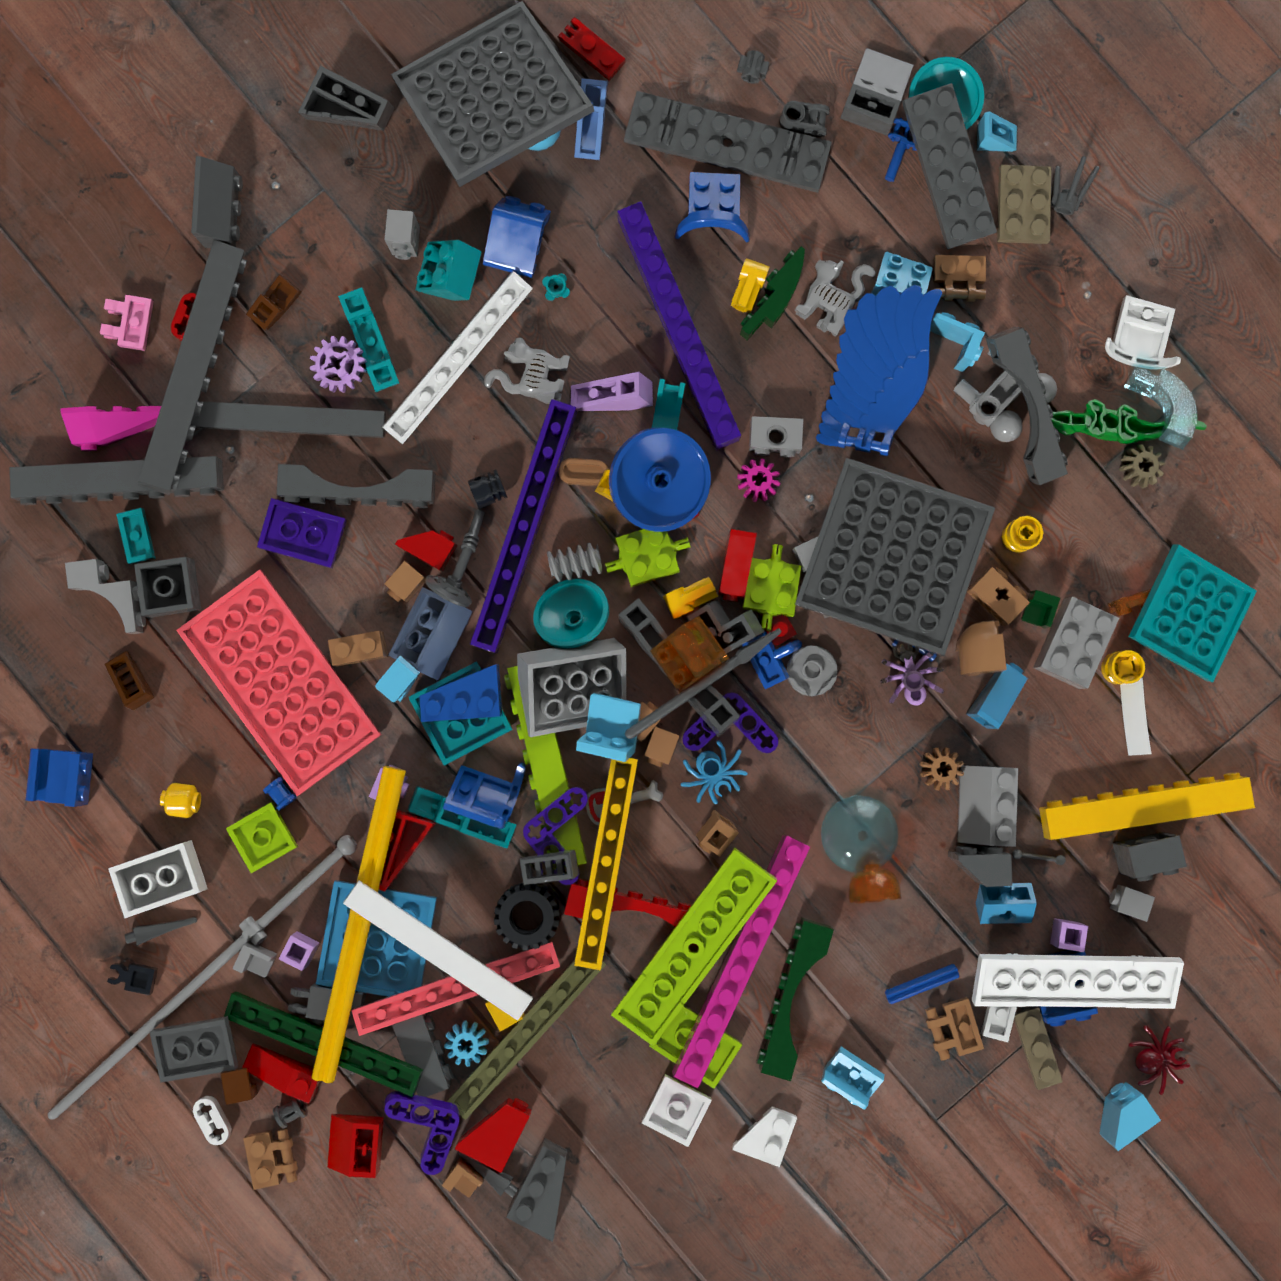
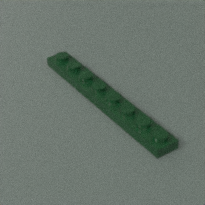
[224,991,424,1097]

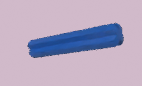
[885,964,960,1004]

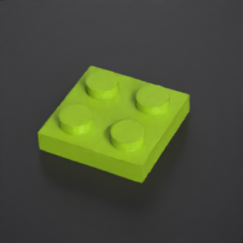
[226,802,298,873]

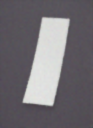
[1120,678,1151,756]

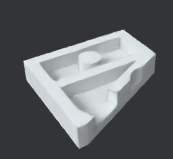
[732,1106,797,1167]

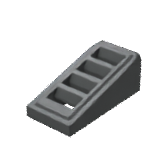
[520,850,579,885]

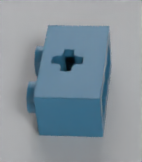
[976,883,1037,924]

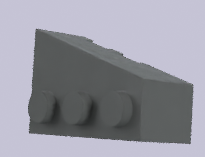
[298,66,395,131]

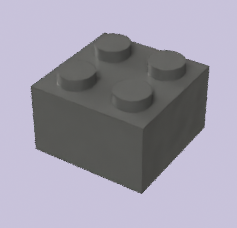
[134,557,201,618]
[1112,832,1187,881]

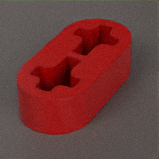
[171,293,196,341]

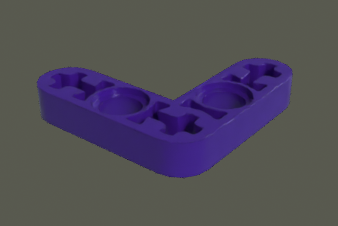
[682,693,778,753]
[523,787,588,885]
[384,1091,459,1175]

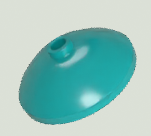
[908,57,984,130]
[533,579,609,649]

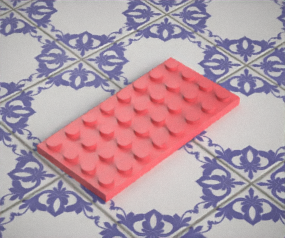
[176,570,382,796]

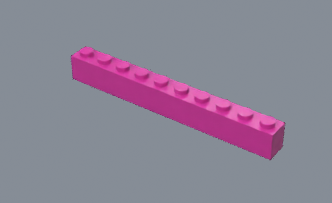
[672,835,810,1088]

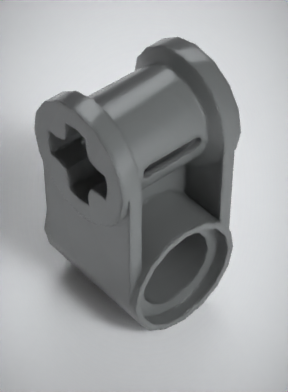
[779,101,830,137]

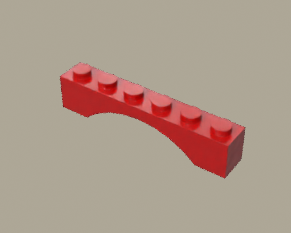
[564,878,698,946]

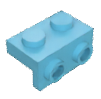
[821,1047,885,1110]

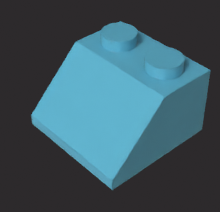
[1100,1082,1161,1151]

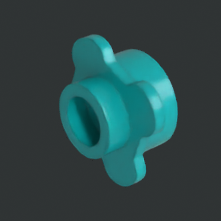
[542,273,570,301]

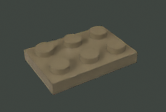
[997,165,1051,244]

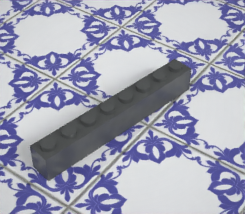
[9,456,224,505]

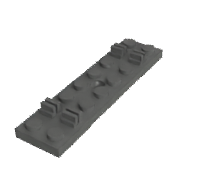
[624,91,832,193]

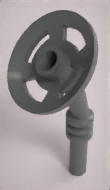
[425,510,485,607]

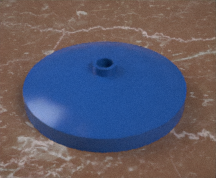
[609,427,711,532]

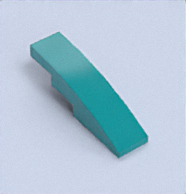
[407,786,516,849]

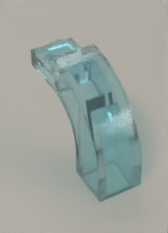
[1124,367,1197,450]

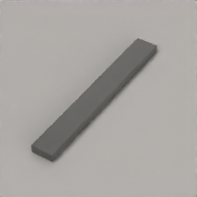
[191,401,386,438]

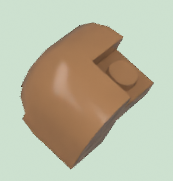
[956,620,1007,676]

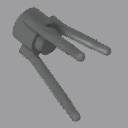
[1051,156,1100,215]

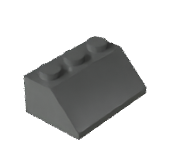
[191,156,243,248]

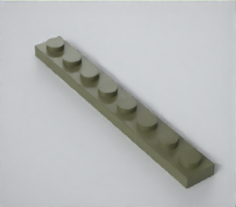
[447,960,606,1120]

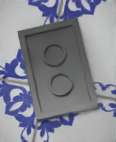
[150,1016,239,1083]

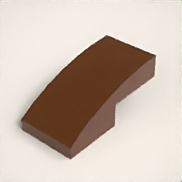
[246,275,302,331]

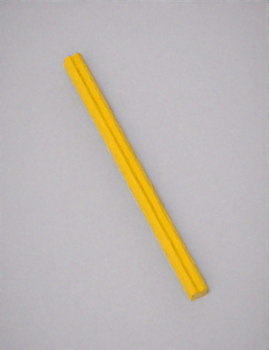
[312,766,406,1083]

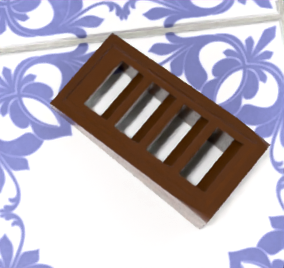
[105,651,154,710]

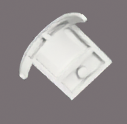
[1105,295,1181,369]

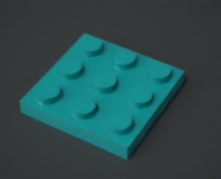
[408,661,513,766]

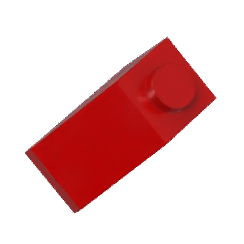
[395,530,457,572]

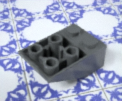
[840,48,913,136]

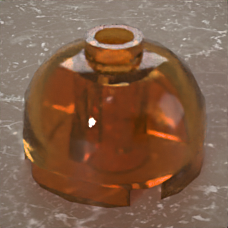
[848,864,902,904]

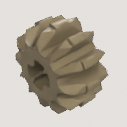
[1119,444,1165,488]

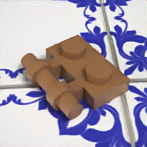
[933,255,986,302]
[925,997,984,1060]
[243,1128,298,1190]

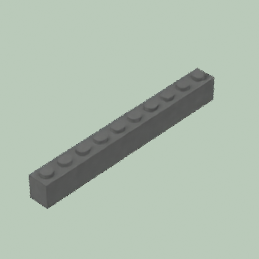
[138,240,247,495]

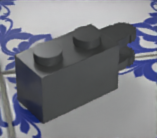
[288,982,366,1028]

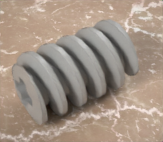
[547,543,602,582]

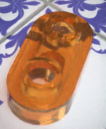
[1107,589,1151,616]

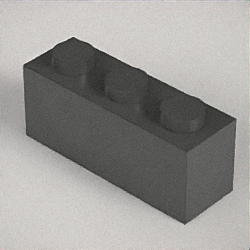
[392,1013,454,1097]

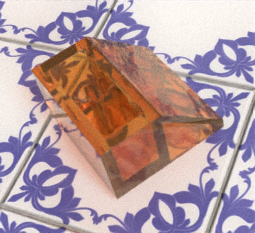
[650,616,729,693]

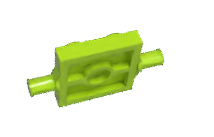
[605,529,691,587]
[743,544,801,631]

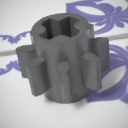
[737,50,769,84]

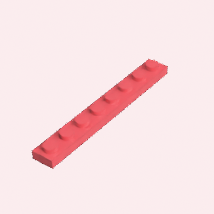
[351,941,560,1036]

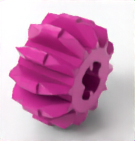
[737,459,780,502]

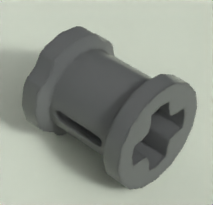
[273,1097,308,1129]

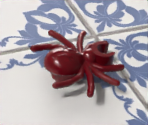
[1129,1025,1190,1095]

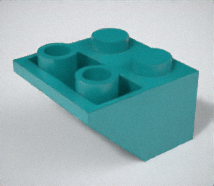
[415,240,482,301]

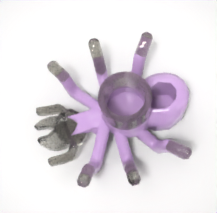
[880,644,944,705]

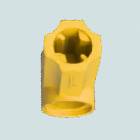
[731,258,770,313]
[663,577,718,619]

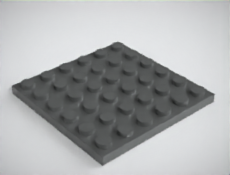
[391,1,594,187]
[795,458,995,656]

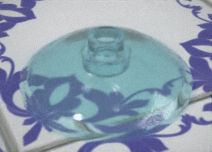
[821,796,898,873]

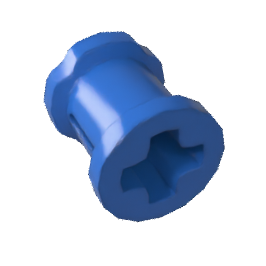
[263,776,297,811]

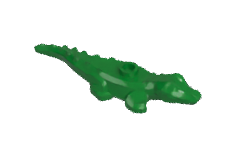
[1051,399,1207,444]

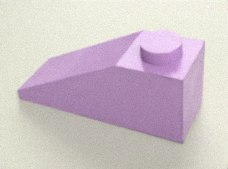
[571,372,653,411]

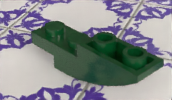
[740,246,805,341]

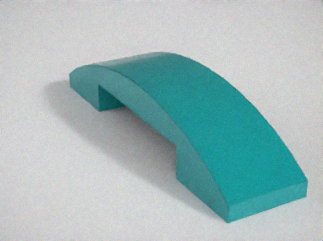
[338,287,399,392]

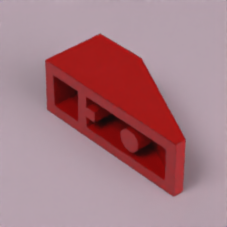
[242,1043,321,1104]

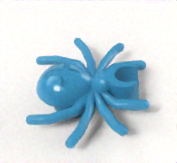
[680,740,748,804]

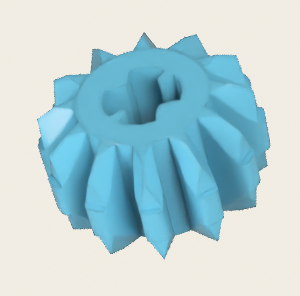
[444,1020,489,1067]

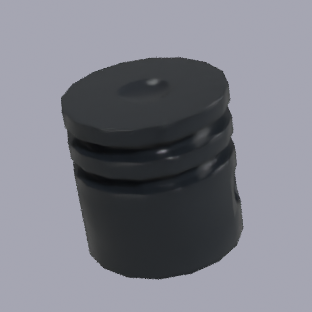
[468,469,508,509]

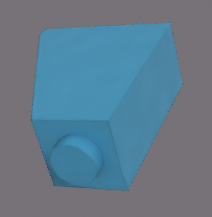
[966,663,1028,729]

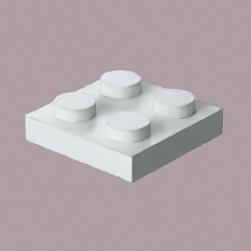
[642,1074,712,1147]

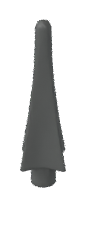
[125,917,197,946]
[457,1151,518,1198]

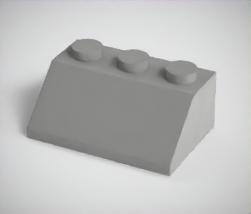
[957,765,1018,847]

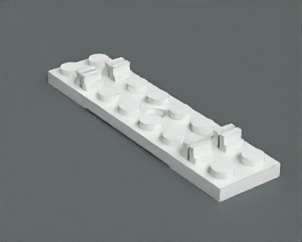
[972,953,1184,1009]

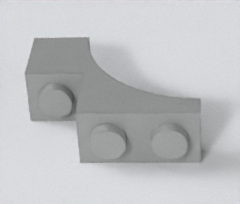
[65,559,146,634]

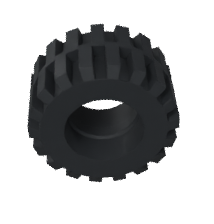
[494,882,561,950]

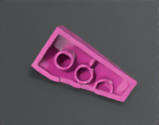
[61,406,161,452]

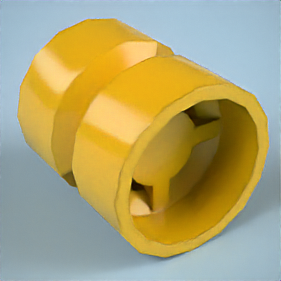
[1001,516,1043,553]
[1101,650,1145,684]

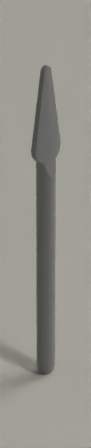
[625,628,782,739]

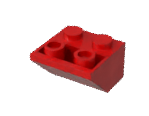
[327,1114,384,1178]

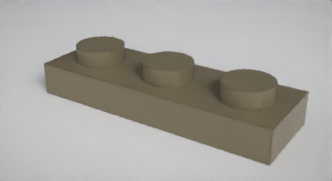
[1014,1006,1063,1090]

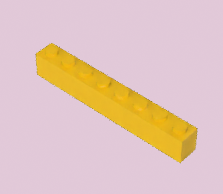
[574,758,638,970]
[1039,772,1255,840]

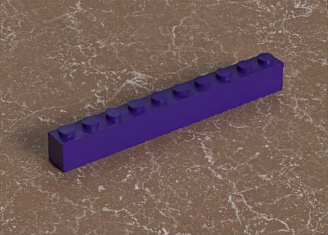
[618,201,741,450]
[470,399,577,654]

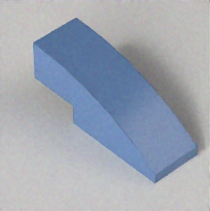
[574,78,608,160]

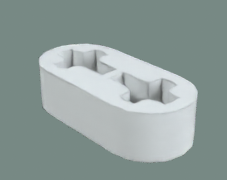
[193,1096,232,1145]

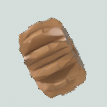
[920,747,964,791]

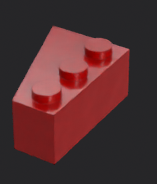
[379,809,436,892]

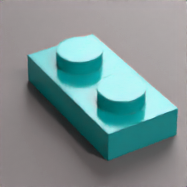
[116,508,156,564]

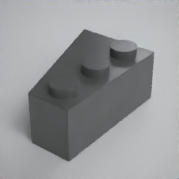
[506,1138,567,1242]

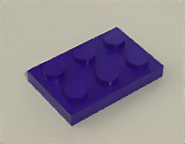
[257,498,347,569]

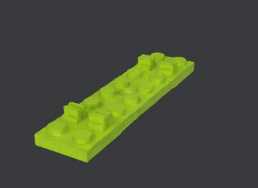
[611,848,777,1046]

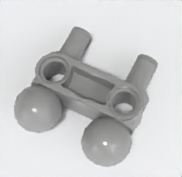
[953,351,1057,442]

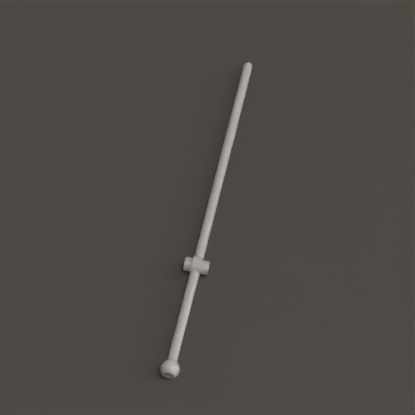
[48,835,357,1120]

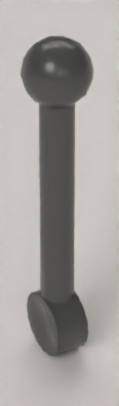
[1012,849,1066,865]

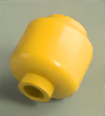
[160,783,201,818]

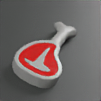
[586,780,663,826]

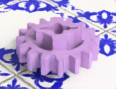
[310,336,367,393]

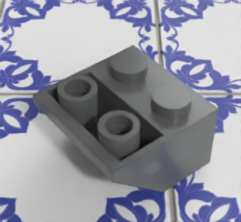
[948,845,1012,887]

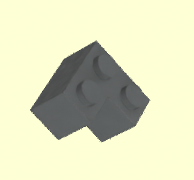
[687,600,764,661]

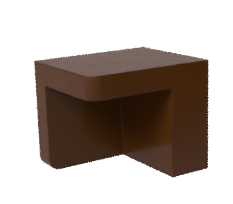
[221,1068,258,1105]

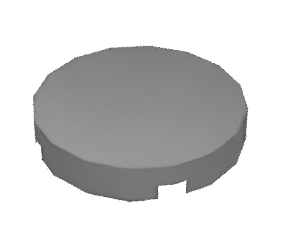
[786,645,837,696]

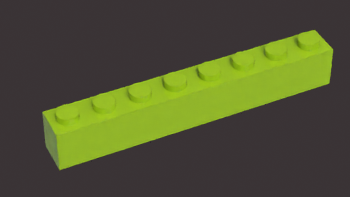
[504,666,587,869]

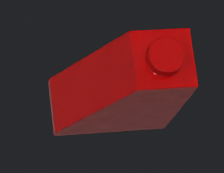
[718,529,757,602]
[455,1098,531,1173]

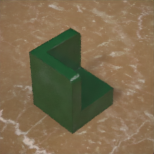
[1021,590,1060,628]

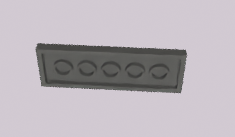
[902,83,997,250]

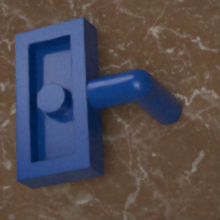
[742,632,802,689]

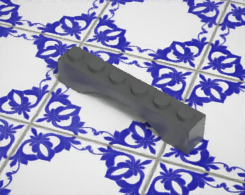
[986,327,1068,485]
[277,464,436,508]
[618,598,740,737]

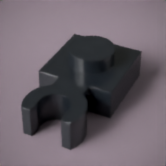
[107,963,158,995]

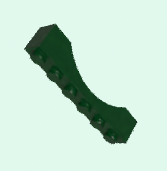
[756,918,834,1081]

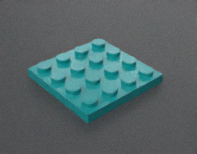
[1128,544,1257,682]

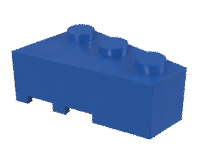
[420,664,502,722]

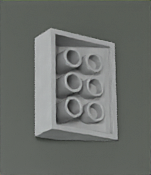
[517,638,626,737]

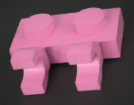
[100,295,154,351]

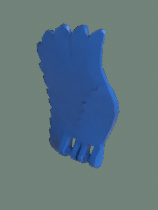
[816,285,943,456]

